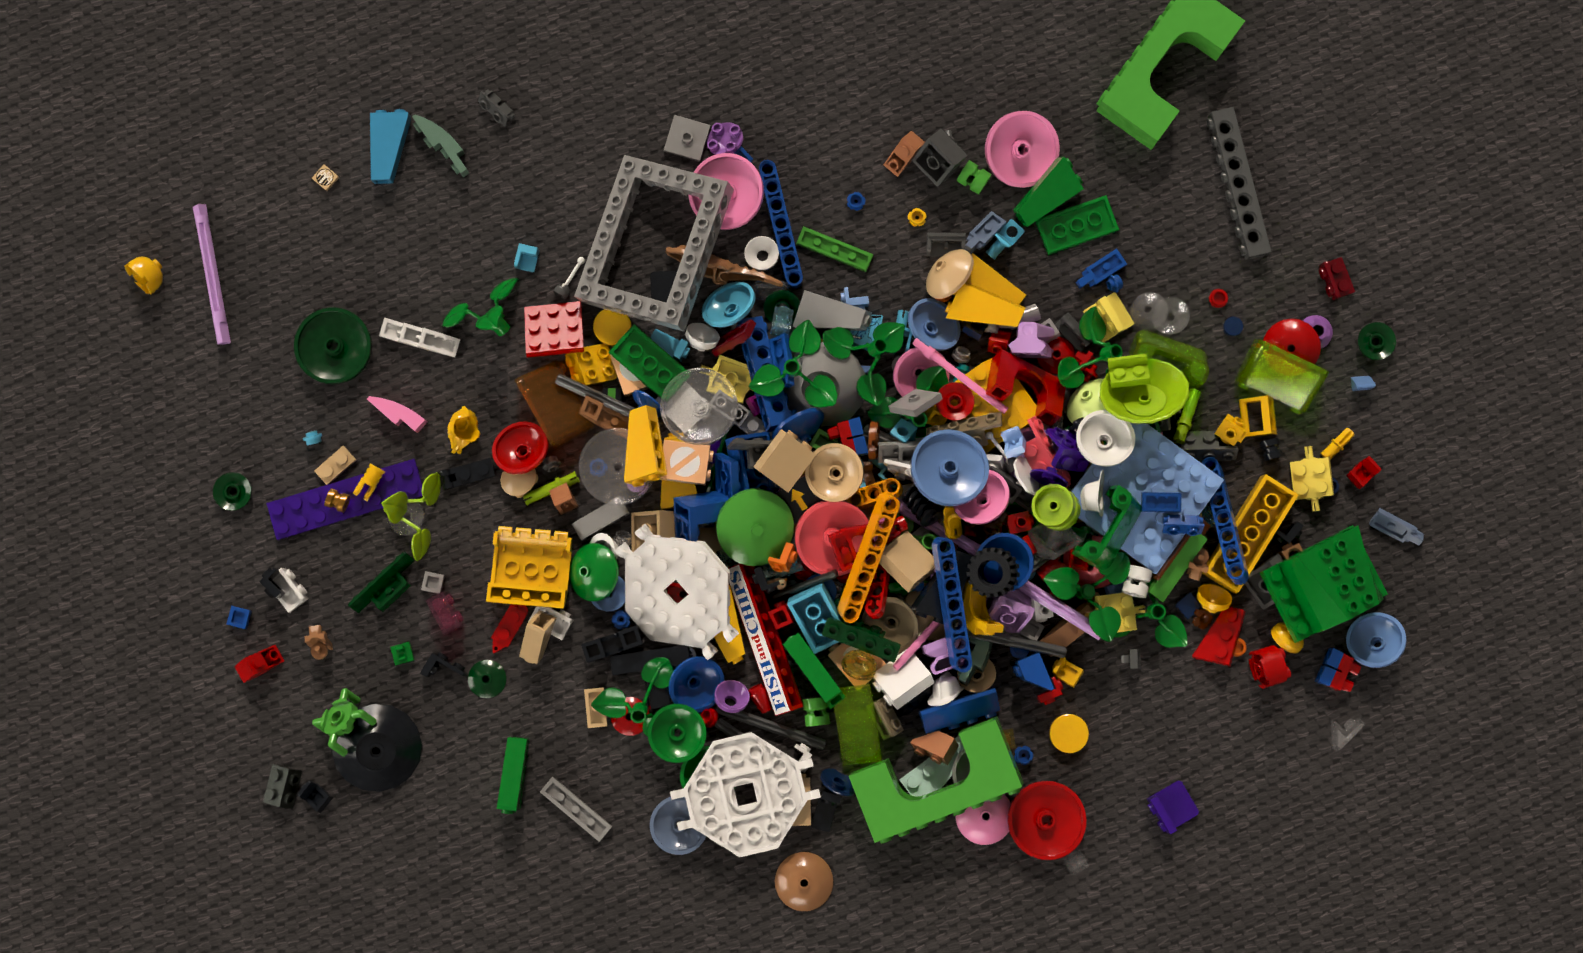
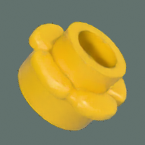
[908,208,926,227]

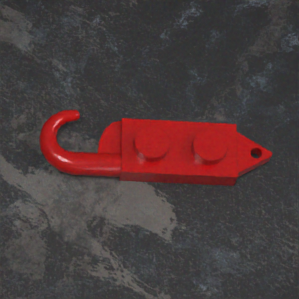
[491,604,529,653]

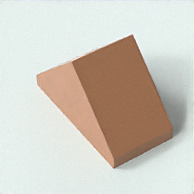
[549,482,579,515]

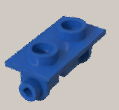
[1162,514,1205,536]

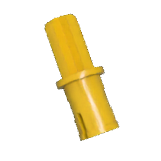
[1320,428,1355,461]

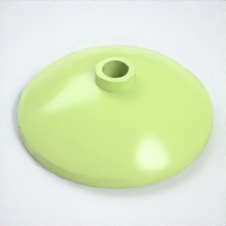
[1067,379,1106,425]

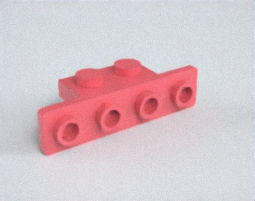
[1024,416,1071,487]

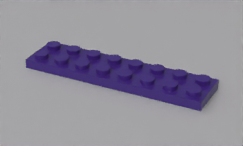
[266,459,423,540]

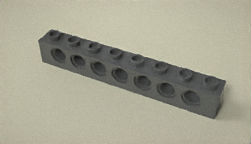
[1206,107,1271,260]

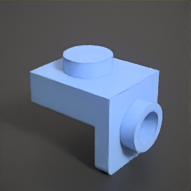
[840,287,869,309]
[1001,426,1026,459]

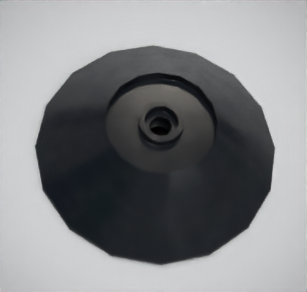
[331,703,422,792]

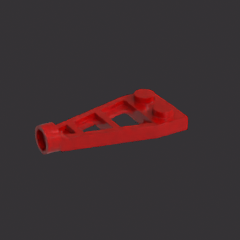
[828,516,908,572]

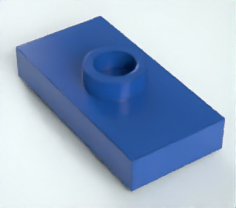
[1141,492,1181,513]

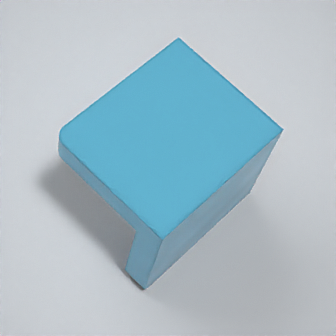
[514,243,539,272]

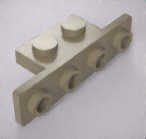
[926,412,1002,446]

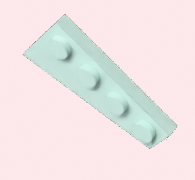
[899,735,964,796]

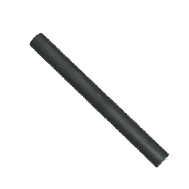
[769,570,838,602]

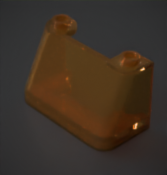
[515,360,595,449]

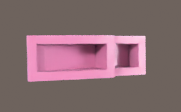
[367,396,428,433]

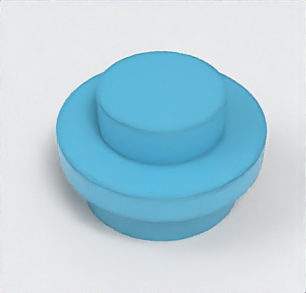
[303,430,322,445]

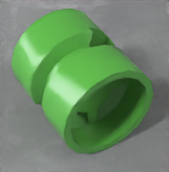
[956,160,992,195]
[803,697,830,727]

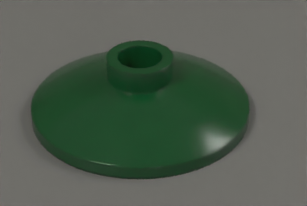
[763,290,800,326]
[1358,322,1396,360]
[213,472,252,511]
[468,660,506,698]

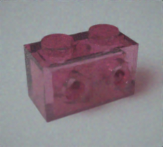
[426,591,464,635]

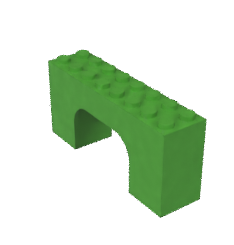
[1096,0,1245,150]
[849,717,1024,844]

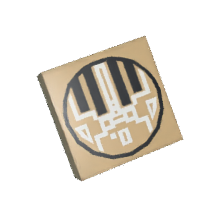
[312,165,339,191]

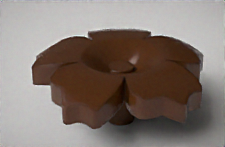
[1192,608,1213,630]

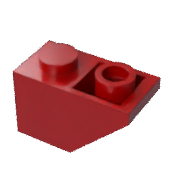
[234,645,284,683]

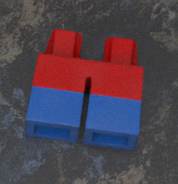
[827,417,868,456]
[1314,648,1361,692]

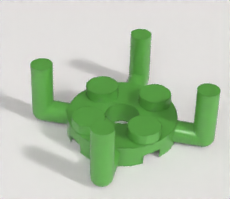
[312,688,377,757]

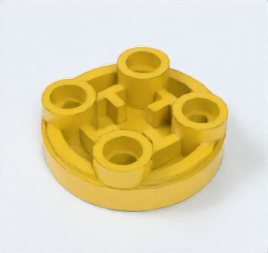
[593,309,632,346]
[1049,714,1089,753]

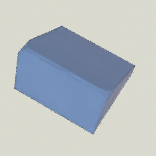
[1351,376,1376,391]

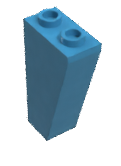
[370,109,411,184]

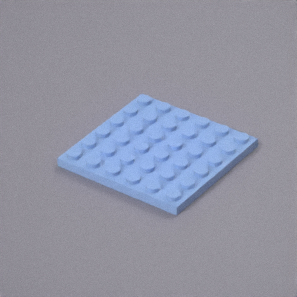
[1071,423,1224,574]

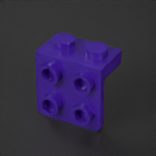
[1045,427,1090,472]
[1147,781,1199,834]

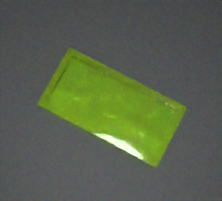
[834,684,882,766]

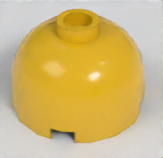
[124,256,163,295]

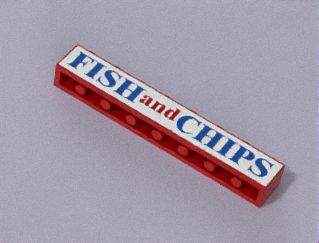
[728,563,804,716]

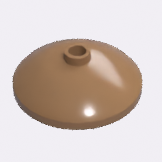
[775,852,833,911]

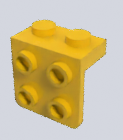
[565,344,617,386]

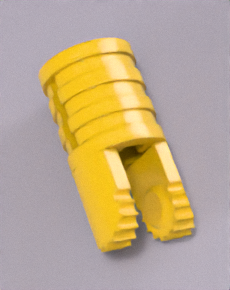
[353,463,385,502]
[943,506,962,539]

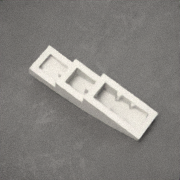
[379,318,460,358]

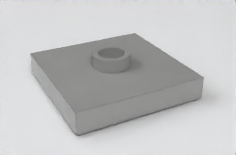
[664,115,711,162]
[888,389,943,417]

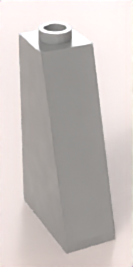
[792,290,872,331]

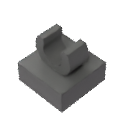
[1121,649,1142,669]

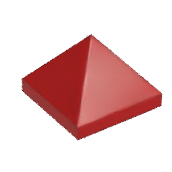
[1068,549,1088,571]

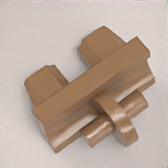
[1187,548,1209,581]
[304,625,333,660]

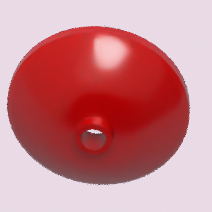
[1262,319,1321,376]
[492,422,549,474]

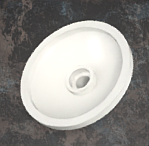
[1076,410,1135,467]

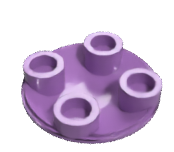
[707,122,743,155]

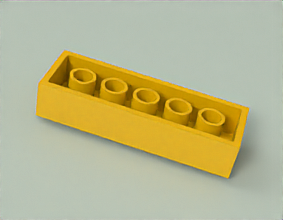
[1202,474,1298,593]

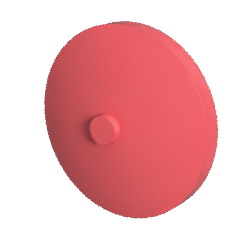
[794,500,869,576]

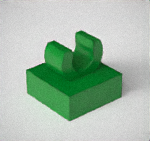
[390,642,415,666]

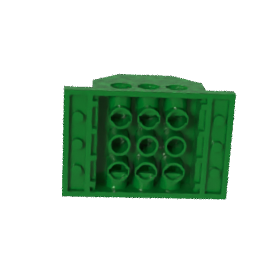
[1259,525,1388,643]

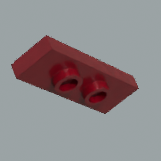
[712,319,756,357]

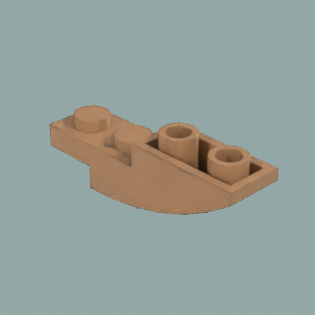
[1040,591,1100,657]

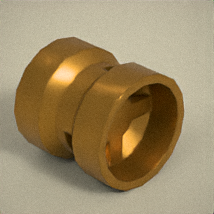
[324,488,350,513]

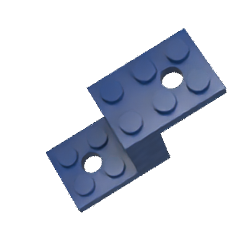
[674,453,741,542]

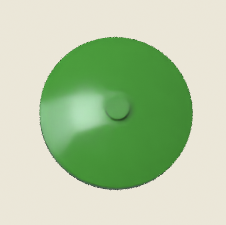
[716,488,794,566]

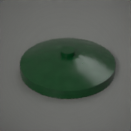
[294,307,372,384]

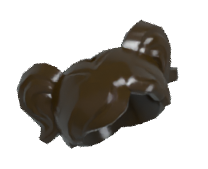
[965,512,1008,540]

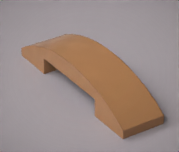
[579,396,629,439]

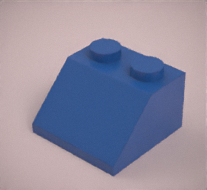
[1012,653,1054,690]

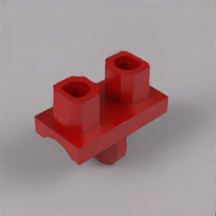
[1074,351,1098,388]

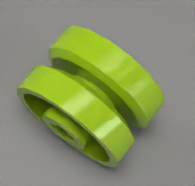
[1031,484,1081,531]

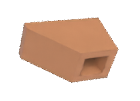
[883,131,925,177]
[910,731,959,765]

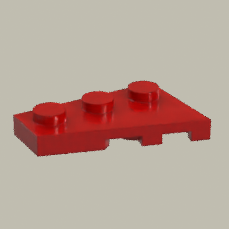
[1192,607,1245,667]

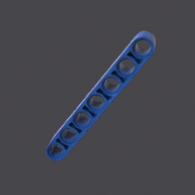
[759,160,803,289]
[1202,457,1249,585]
[932,537,972,673]

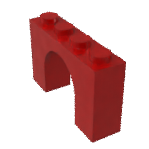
[986,349,1066,426]

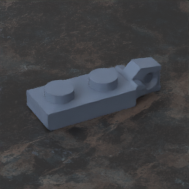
[964,211,1006,254]
[1369,508,1424,546]

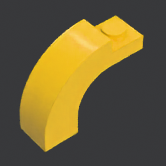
[962,579,1004,635]

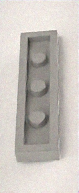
[540,777,612,842]

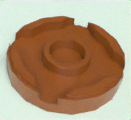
[868,421,880,460]

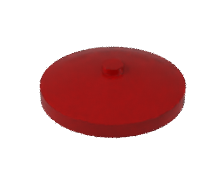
[1008,781,1086,860]

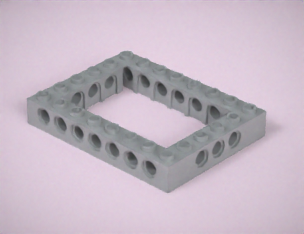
[574,155,734,332]

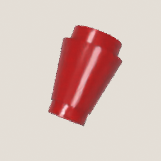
[748,683,772,714]

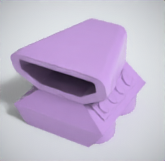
[1008,322,1055,358]
[986,589,1035,633]
[920,637,964,675]

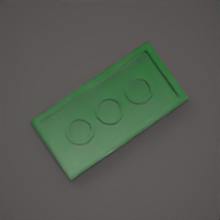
[1036,195,1119,255]
[608,324,692,403]

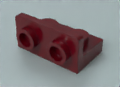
[1318,257,1355,300]

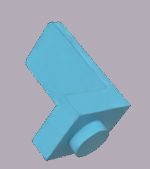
[650,329,690,362]

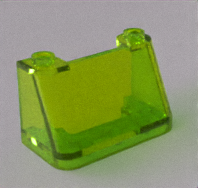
[1128,330,1209,389]
[1235,339,1329,415]

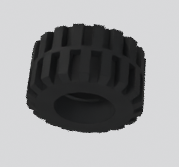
[966,547,1020,598]

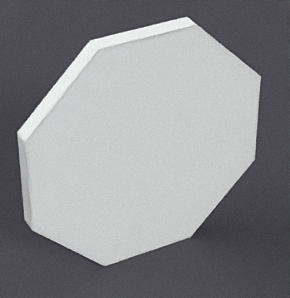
[1013,456,1039,495]

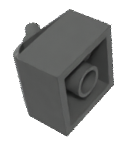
[912,129,968,187]

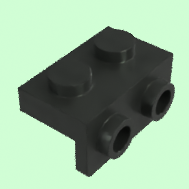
[263,764,302,809]

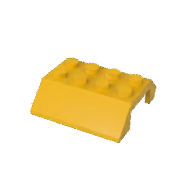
[951,358,1037,454]
[486,526,572,609]

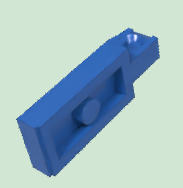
[1076,249,1127,289]
[769,333,795,388]

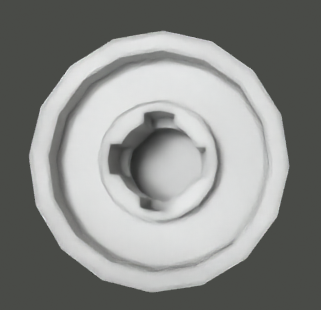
[1122,565,1153,598]

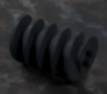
[902,484,943,527]

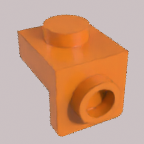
[768,542,798,572]

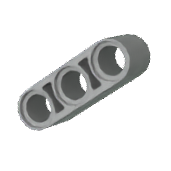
[572,497,630,541]

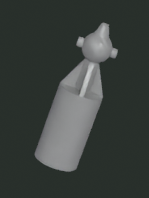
[984,304,1041,334]

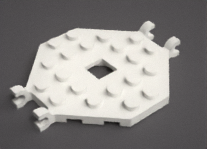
[614,524,739,660]
[670,732,821,857]

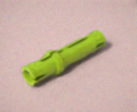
[1172,389,1201,444]
[523,471,580,506]

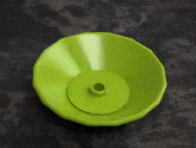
[1099,359,1189,424]

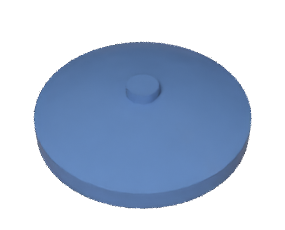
[910,429,989,506]

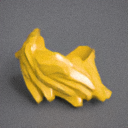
[447,406,481,454]

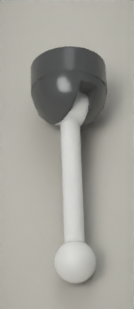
[553,257,585,300]
[986,432,1016,474]

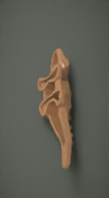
[666,245,783,287]

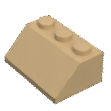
[631,510,675,552]

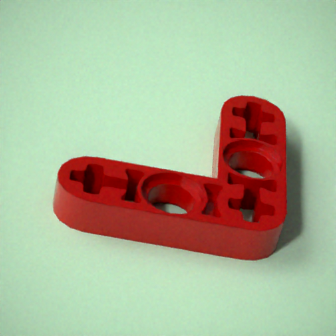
[836,564,890,619]

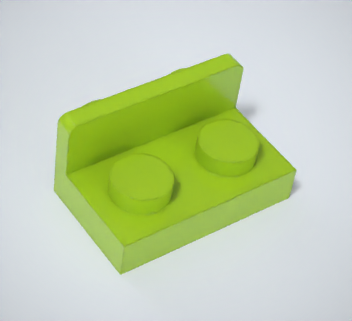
[1108,354,1151,388]

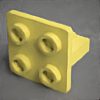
[1083,292,1134,342]

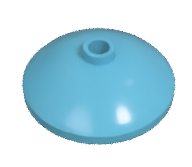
[702,282,755,327]

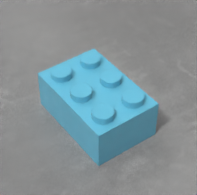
[787,582,845,654]

